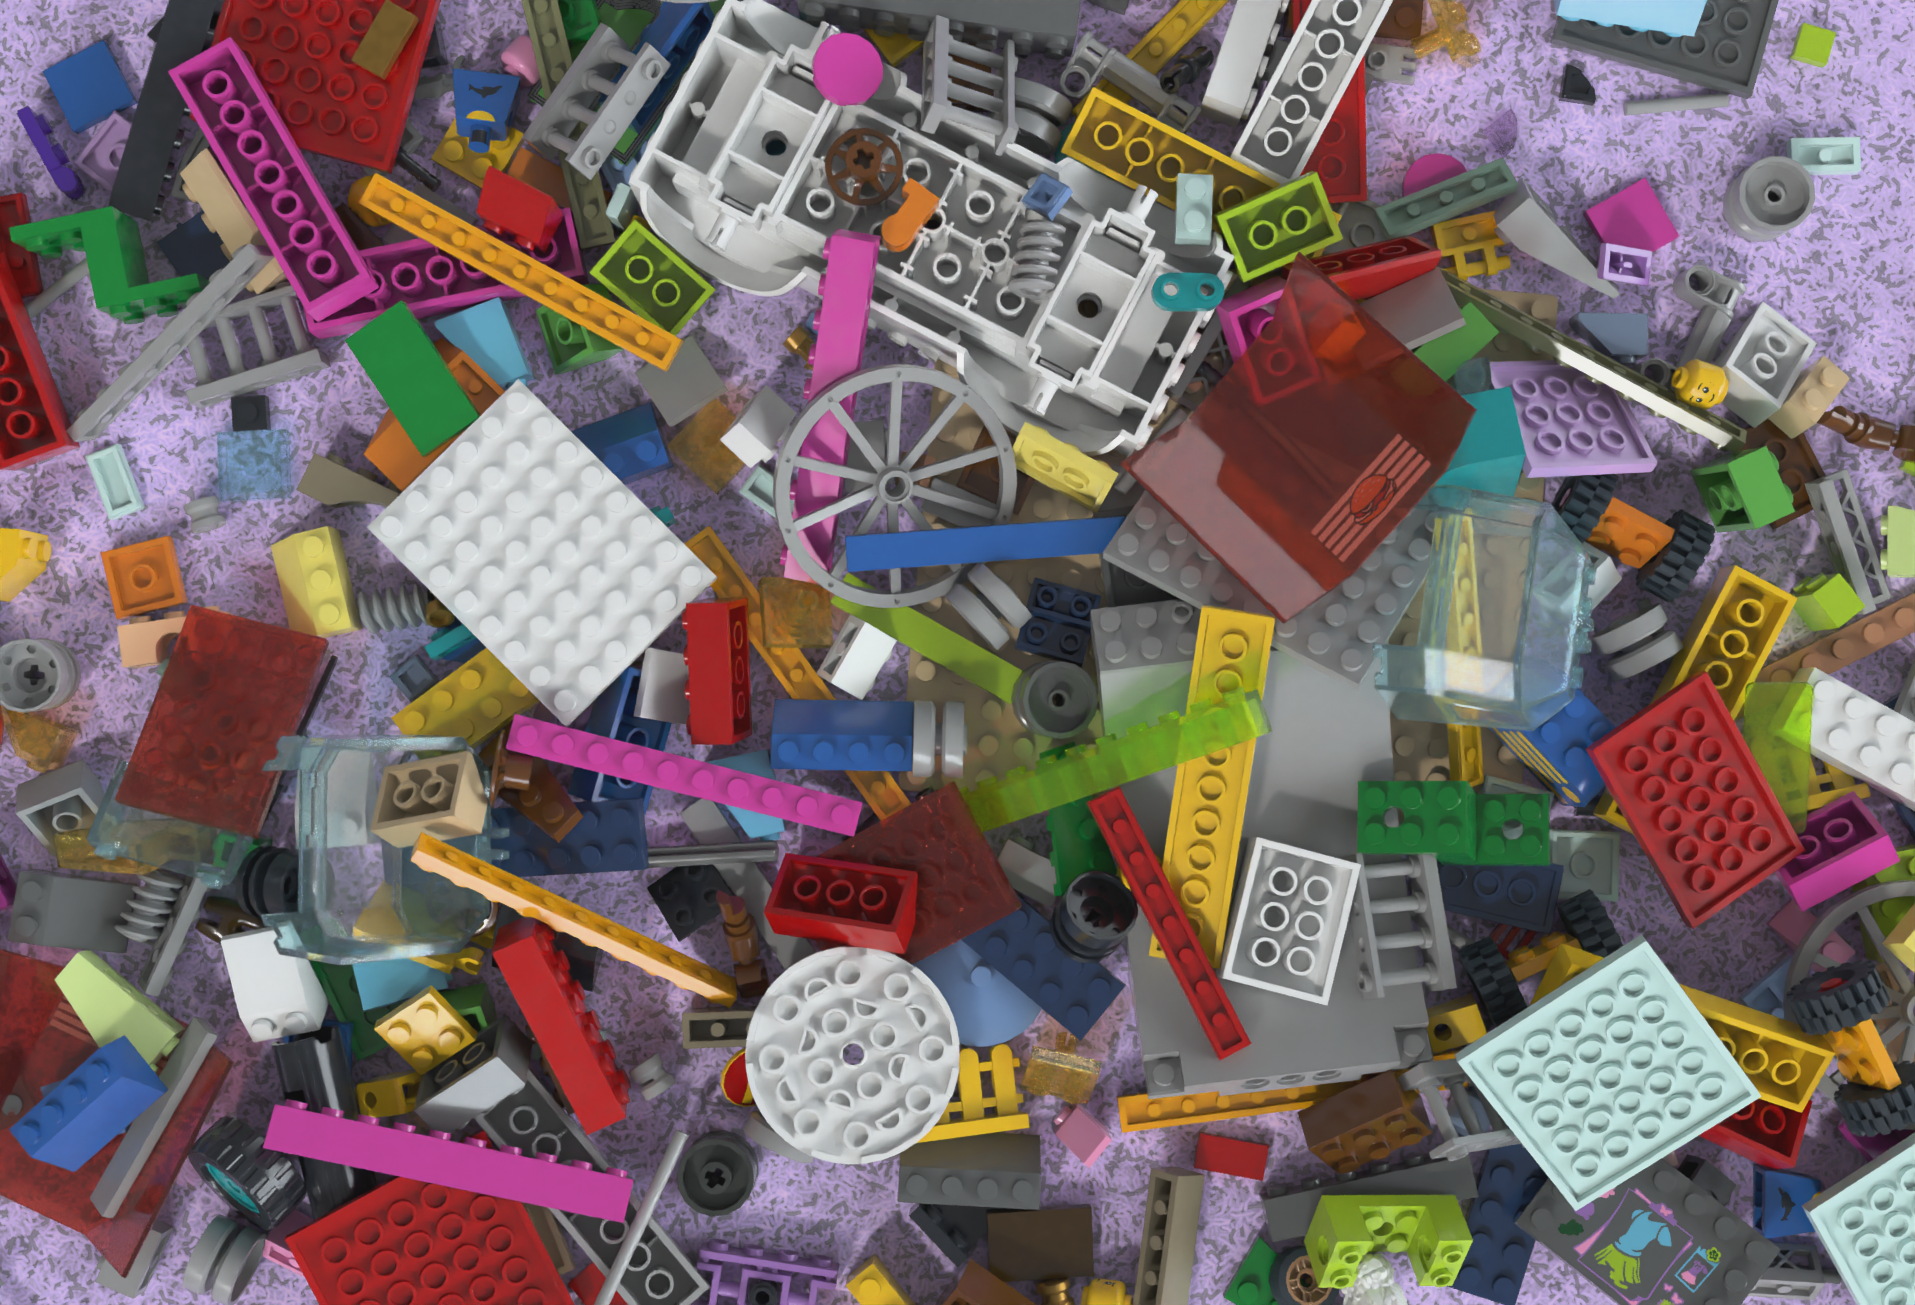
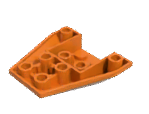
[364,338,505,492]

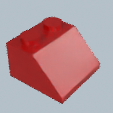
[476,165,564,252]

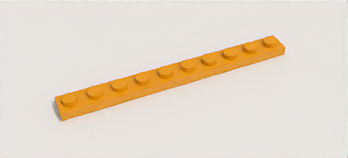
[359,173,683,373]
[684,526,913,825]
[410,832,737,1008]
[1116,1050,1468,1133]

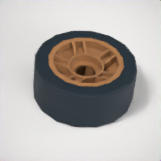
[1269,1246,1339,1305]

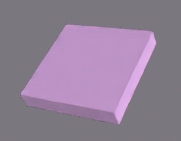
[73,111,172,193]

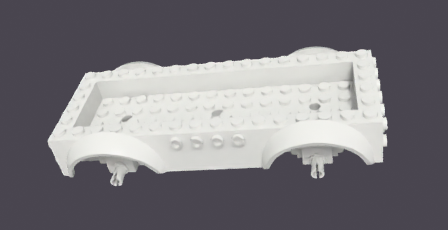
[628,0,1235,457]

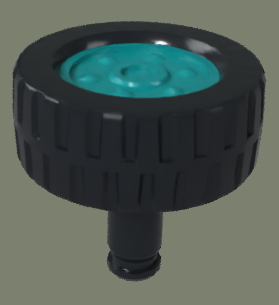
[188,1116,307,1230]

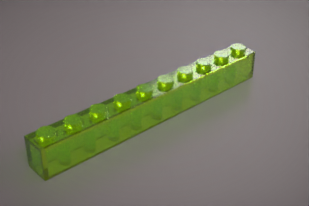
[938,687,1272,842]

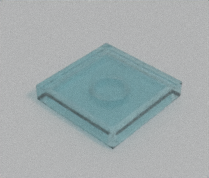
[217,429,291,502]

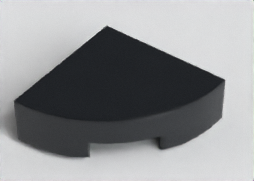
[1559,64,1596,106]

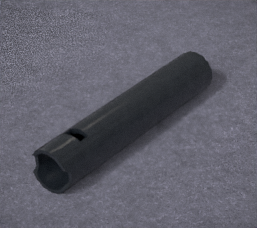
[271,1025,378,1220]

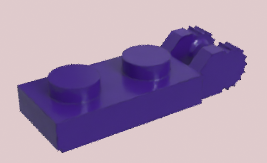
[16,106,86,201]

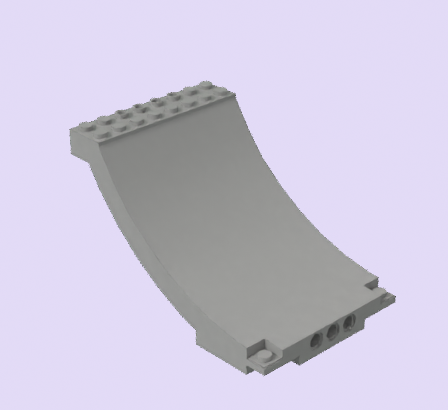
[1091,599,1434,1099]

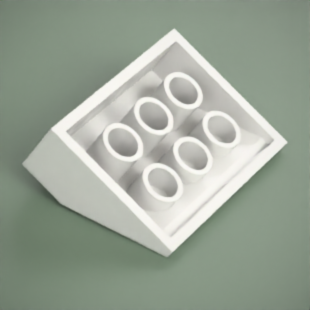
[1216,837,1361,1005]

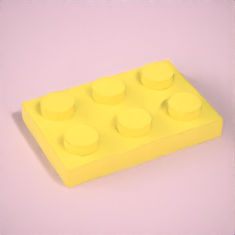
[1012,422,1119,512]

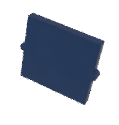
[157,210,230,280]

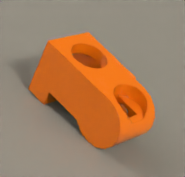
[881,177,940,252]

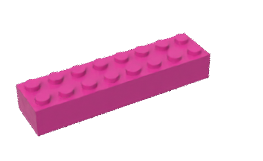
[168,37,380,322]
[304,207,589,340]

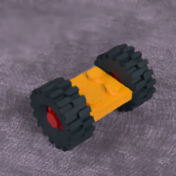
[1457,889,1624,1028]
[1786,960,1915,1137]

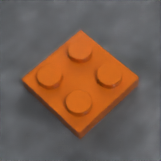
[100,536,188,620]

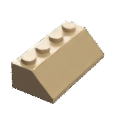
[180,148,289,295]

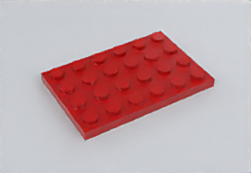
[1586,671,1805,929]

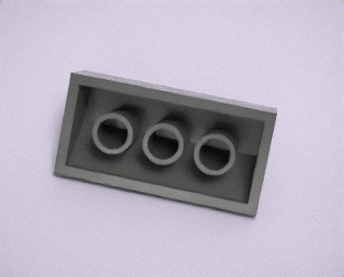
[897,1132,1041,1210]

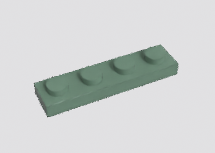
[1375,157,1518,240]

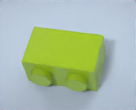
[1792,573,1866,632]

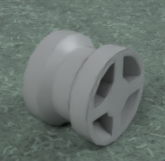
[183,496,226,534]

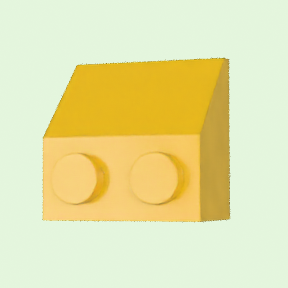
[0,528,52,602]

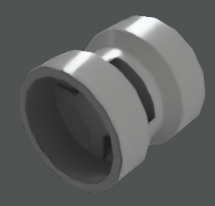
[629,1053,676,1101]

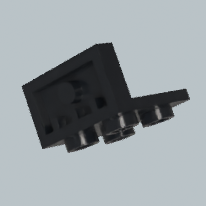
[909,1203,1007,1268]

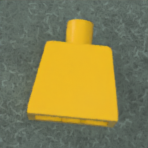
[1427,993,1487,1053]
[355,1069,422,1118]

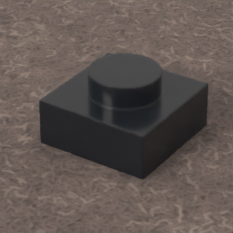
[231,395,271,433]

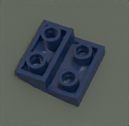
[1015,577,1101,667]

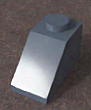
[1569,312,1648,366]

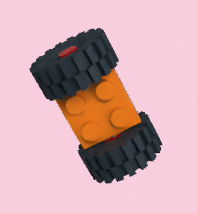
[1540,474,1715,603]

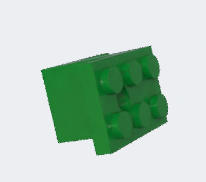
[9,206,210,324]
[1357,781,1550,866]

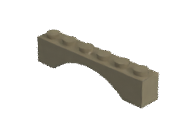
[296,452,402,509]

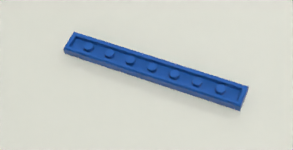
[845,515,1126,572]

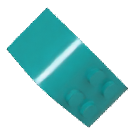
[1412,386,1526,513]

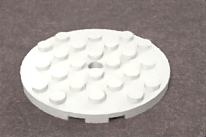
[745,947,960,1164]

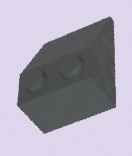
[8,869,138,953]

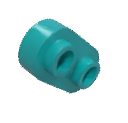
[1151,272,1224,311]

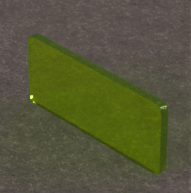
[1743,682,1813,833]

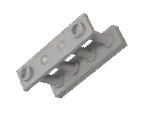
[920,15,1019,156]
[521,23,671,180]
[186,282,331,409]
[1341,853,1457,1000]
[1398,1058,1525,1161]

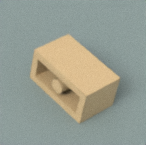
[1768,355,1850,439]

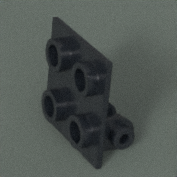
[647,864,735,942]

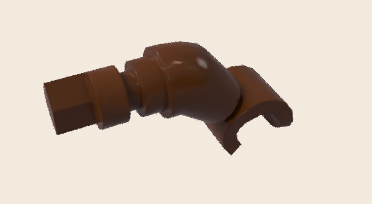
[1817,406,1915,463]
[716,890,770,999]

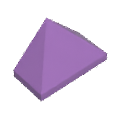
[1596,243,1652,286]

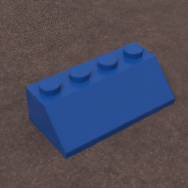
[598,1,715,134]
[571,402,674,485]
[568,666,672,814]
[770,699,914,771]
[9,1035,168,1172]

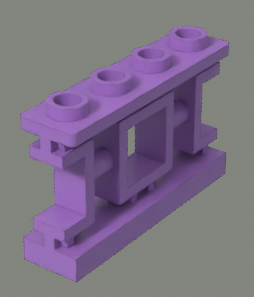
[691,1239,840,1305]

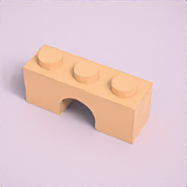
[117,606,237,668]

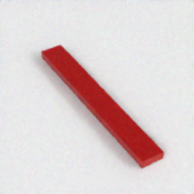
[1086,786,1252,1060]

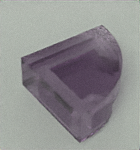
[1482,109,1518,158]

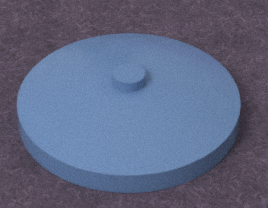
[911,921,1042,1047]

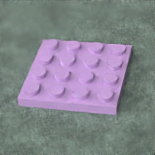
[1477,360,1658,478]

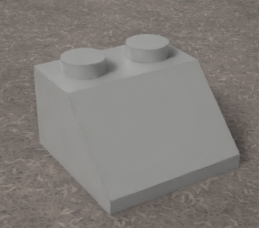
[15,759,118,857]

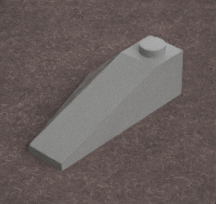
[1493,178,1620,299]

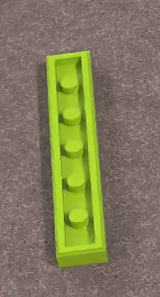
[830,572,1023,705]

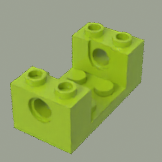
[1304,1195,1473,1289]

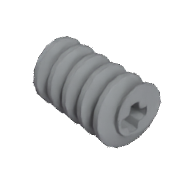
[1008,219,1066,300]
[358,583,433,634]
[114,867,185,945]

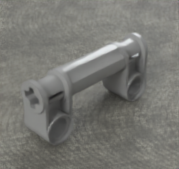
[1060,31,1203,134]
[1632,265,1747,392]

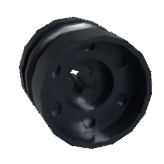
[235,846,333,925]
[1049,871,1138,963]

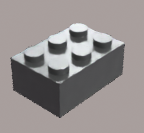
[413,1014,532,1133]

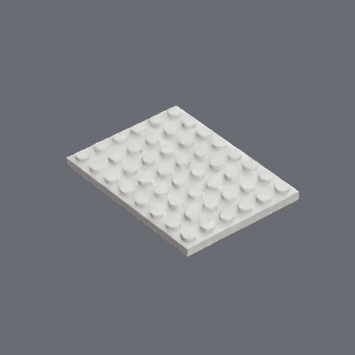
[367,379,718,727]

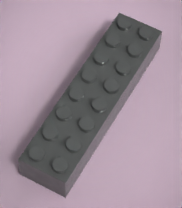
[797,0,1081,60]

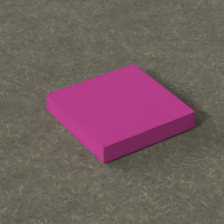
[1583,178,1680,252]

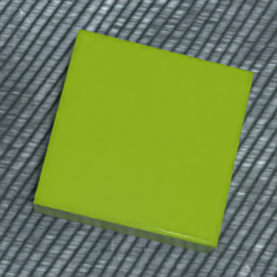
[1790,23,1836,68]

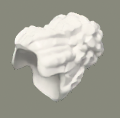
[1341,1252,1408,1305]

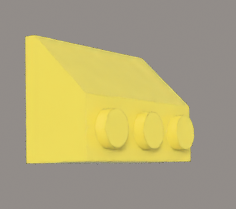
[271,526,362,646]

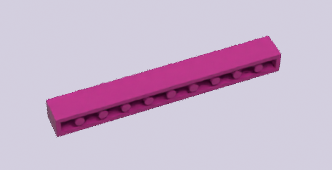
[780,229,881,584]
[506,714,863,837]
[263,1099,634,1223]

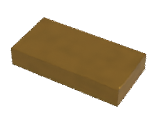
[351,0,419,80]

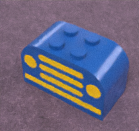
[1479,657,1616,807]

